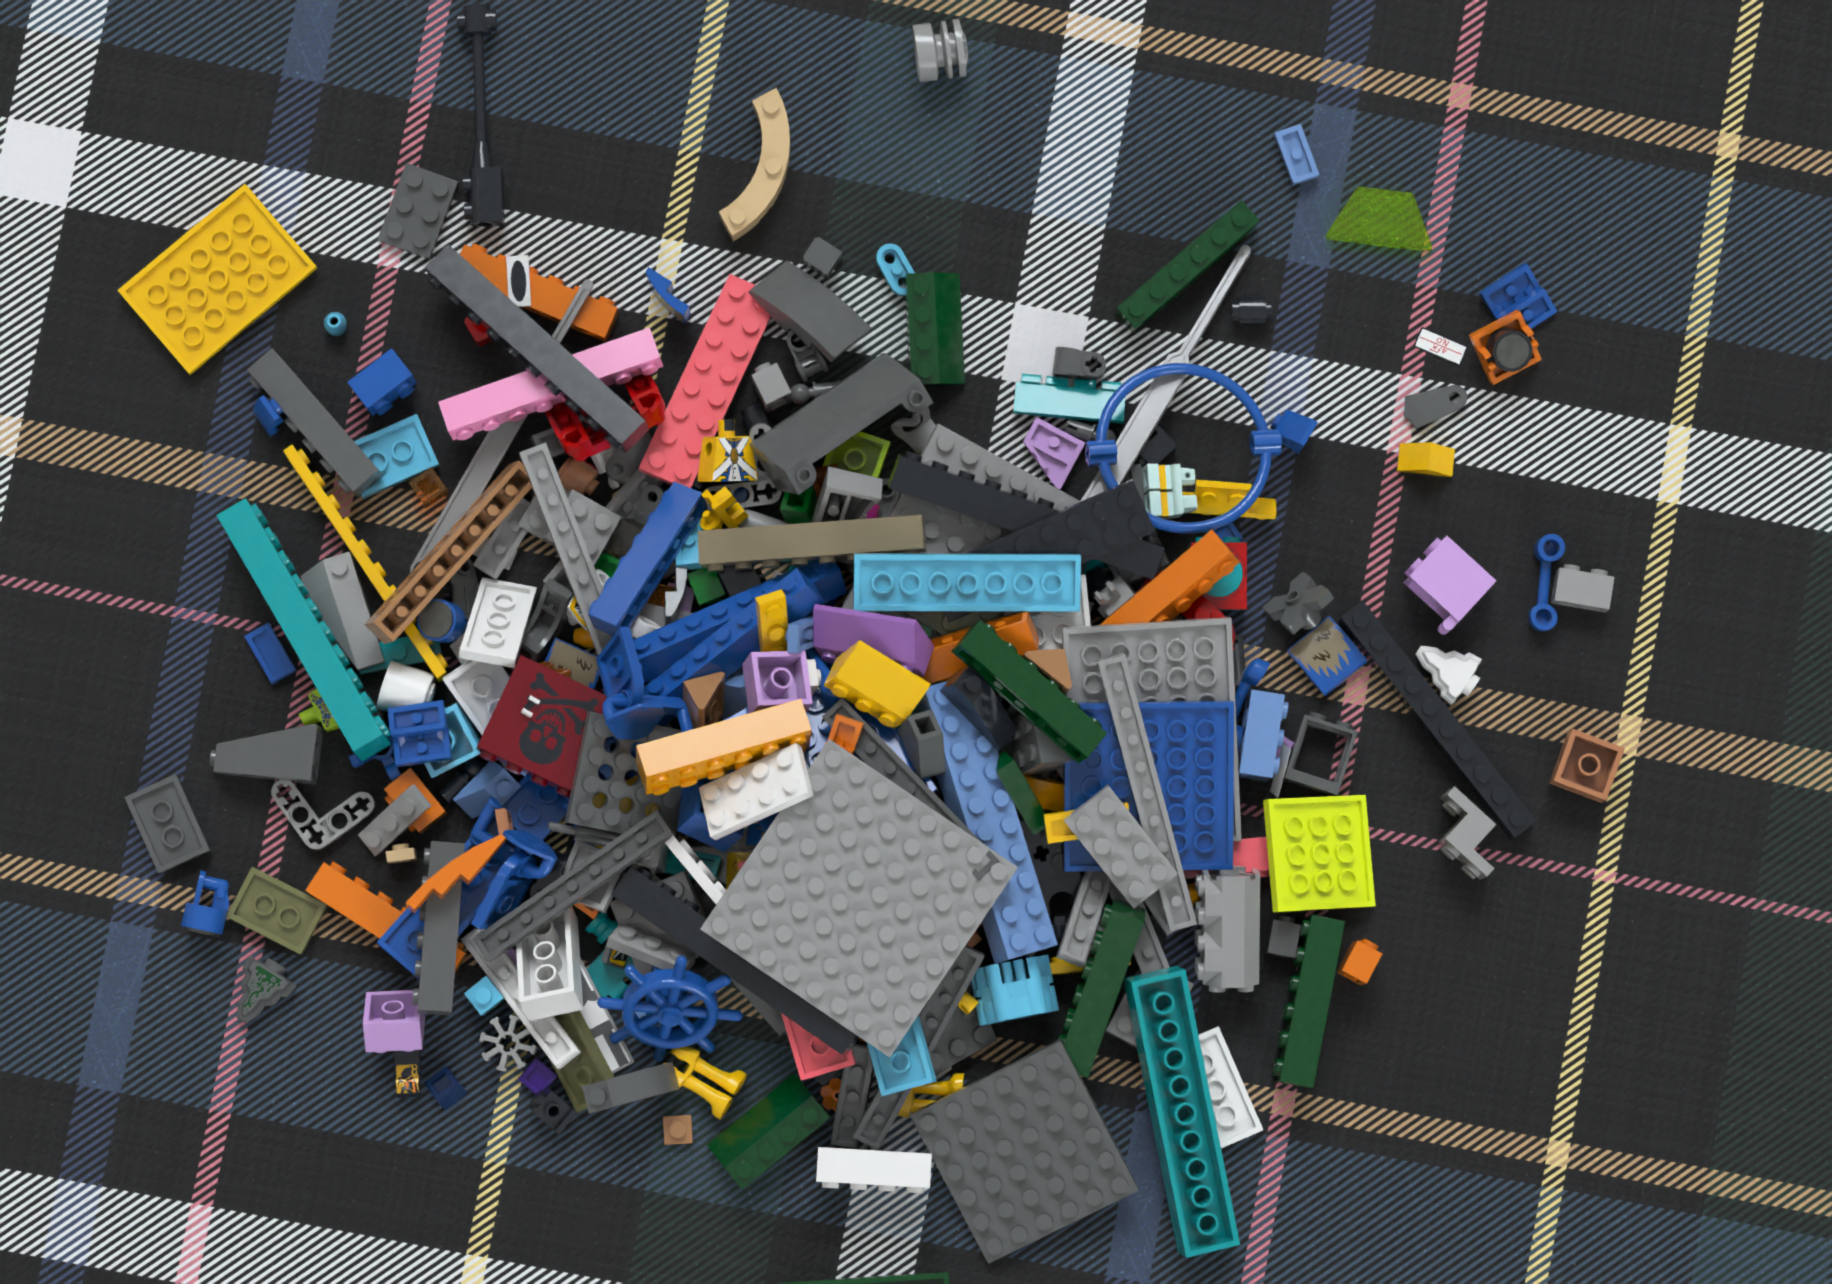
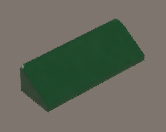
[996,751,1046,835]

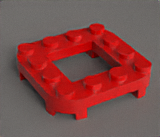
[545,374,665,462]

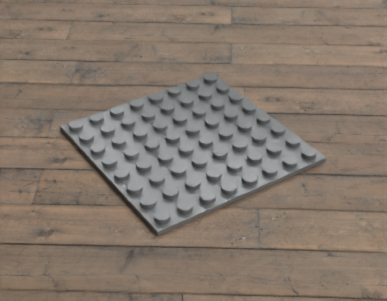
[700,739,1018,1057]

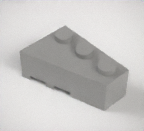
[811,466,883,523]

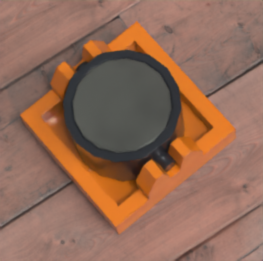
[1469,310,1542,385]

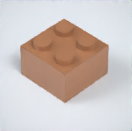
[1549,729,1625,803]

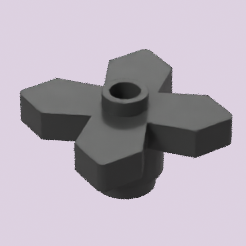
[1263,572,1334,634]

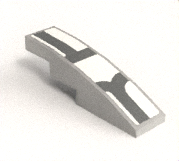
[580,958,634,1073]

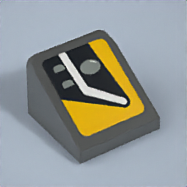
[601,940,629,969]

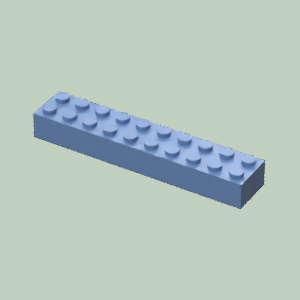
[915,681,1058,964]

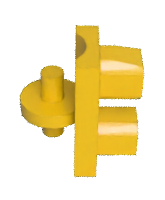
[700,486,749,530]

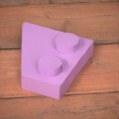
[1023,417,1085,490]

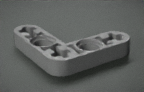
[702,423,781,511]
[271,780,376,850]

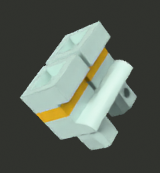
[1142,464,1197,519]

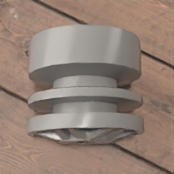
[912,19,968,83]

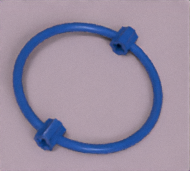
[1085,363,1282,534]

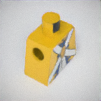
[698,419,757,482]

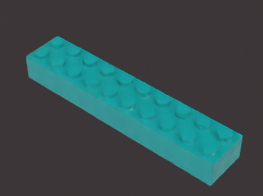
[216,498,391,762]
[1123,966,1240,1258]

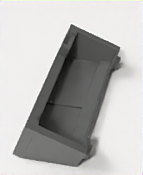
[749,353,933,495]

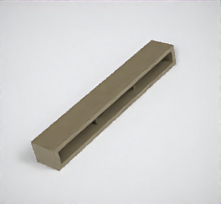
[697,515,927,572]

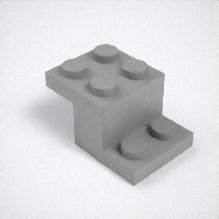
[518,489,621,565]
[1439,786,1496,880]

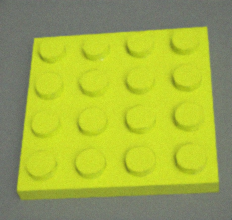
[1263,795,1376,912]

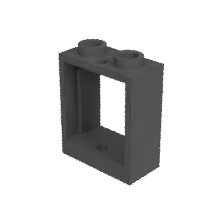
[1283,712,1358,796]

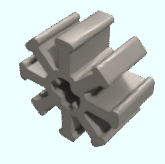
[480,1015,538,1072]

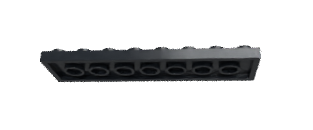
[944,479,1155,623]

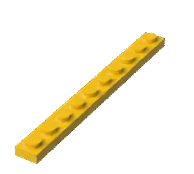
[283,445,449,682]

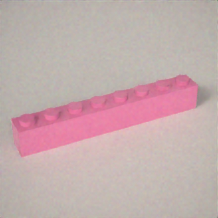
[438,327,663,441]

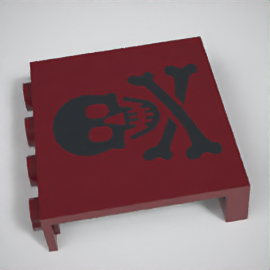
[476,655,607,799]

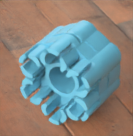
[971,955,1059,1026]

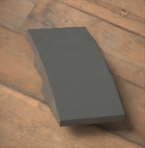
[748,261,871,362]

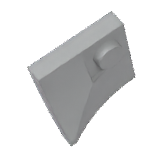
[562,840,626,913]

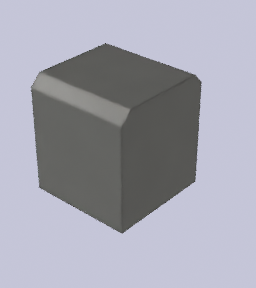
[803,237,842,280]

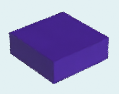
[518,1058,558,1094]

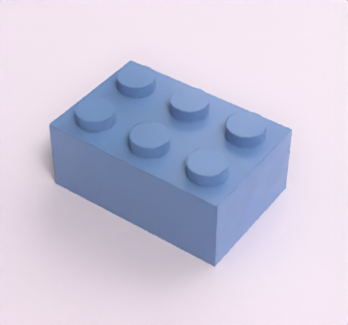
[1238,690,1288,782]

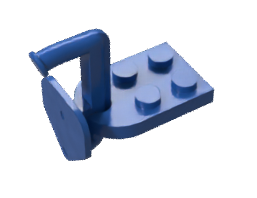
[596,627,693,740]
[470,797,558,929]

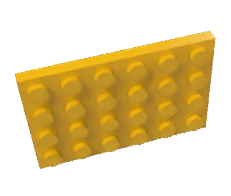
[117,184,317,375]

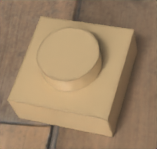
[386,843,417,864]

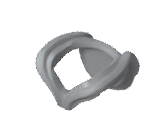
[891,407,936,455]

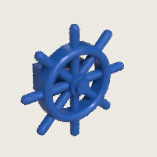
[597,955,743,1062]

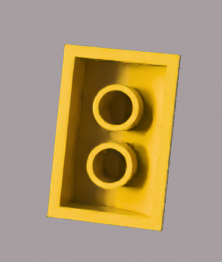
[823,640,930,729]

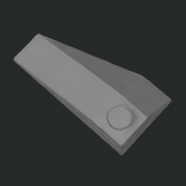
[301,551,385,671]

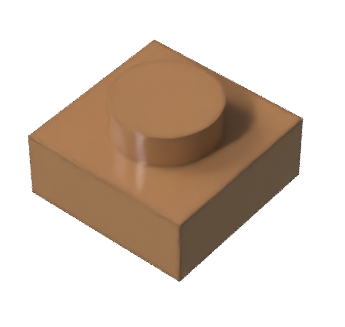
[663,1115,693,1145]

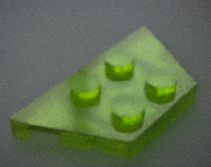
[1325,186,1432,252]

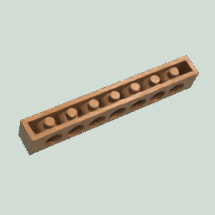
[364,461,532,644]

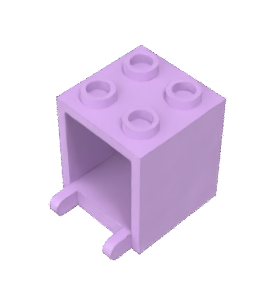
[1403,536,1496,635]

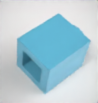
[464,976,505,1015]

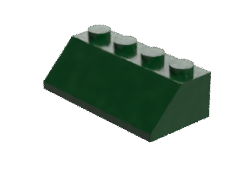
[904,272,965,386]
[707,1073,830,1190]

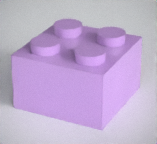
[742,651,813,713]
[363,990,425,1053]

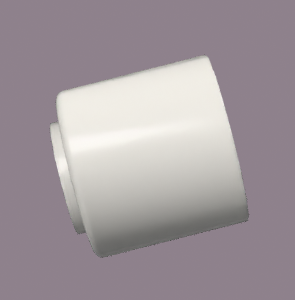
[376,661,436,712]

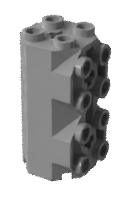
[1194,866,1260,992]

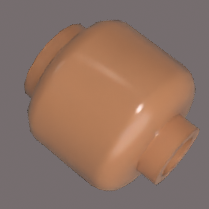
[558,457,600,496]

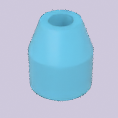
[324,312,348,336]

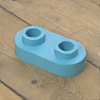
[876,244,915,297]

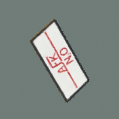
[1414,327,1468,366]

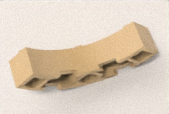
[719,88,790,241]

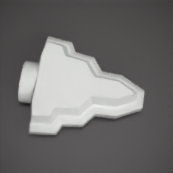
[1415,646,1482,705]

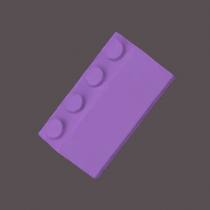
[813,604,934,676]

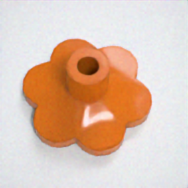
[820,1078,841,1112]

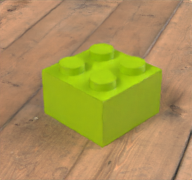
[823,431,890,478]

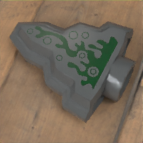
[236,956,296,1023]

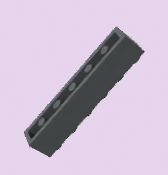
[247,348,383,497]
[412,841,465,1016]

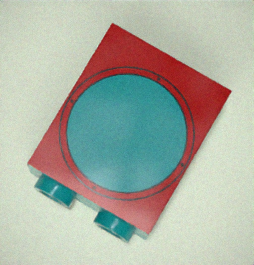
[1189,537,1247,610]

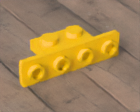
[1182,480,1276,520]

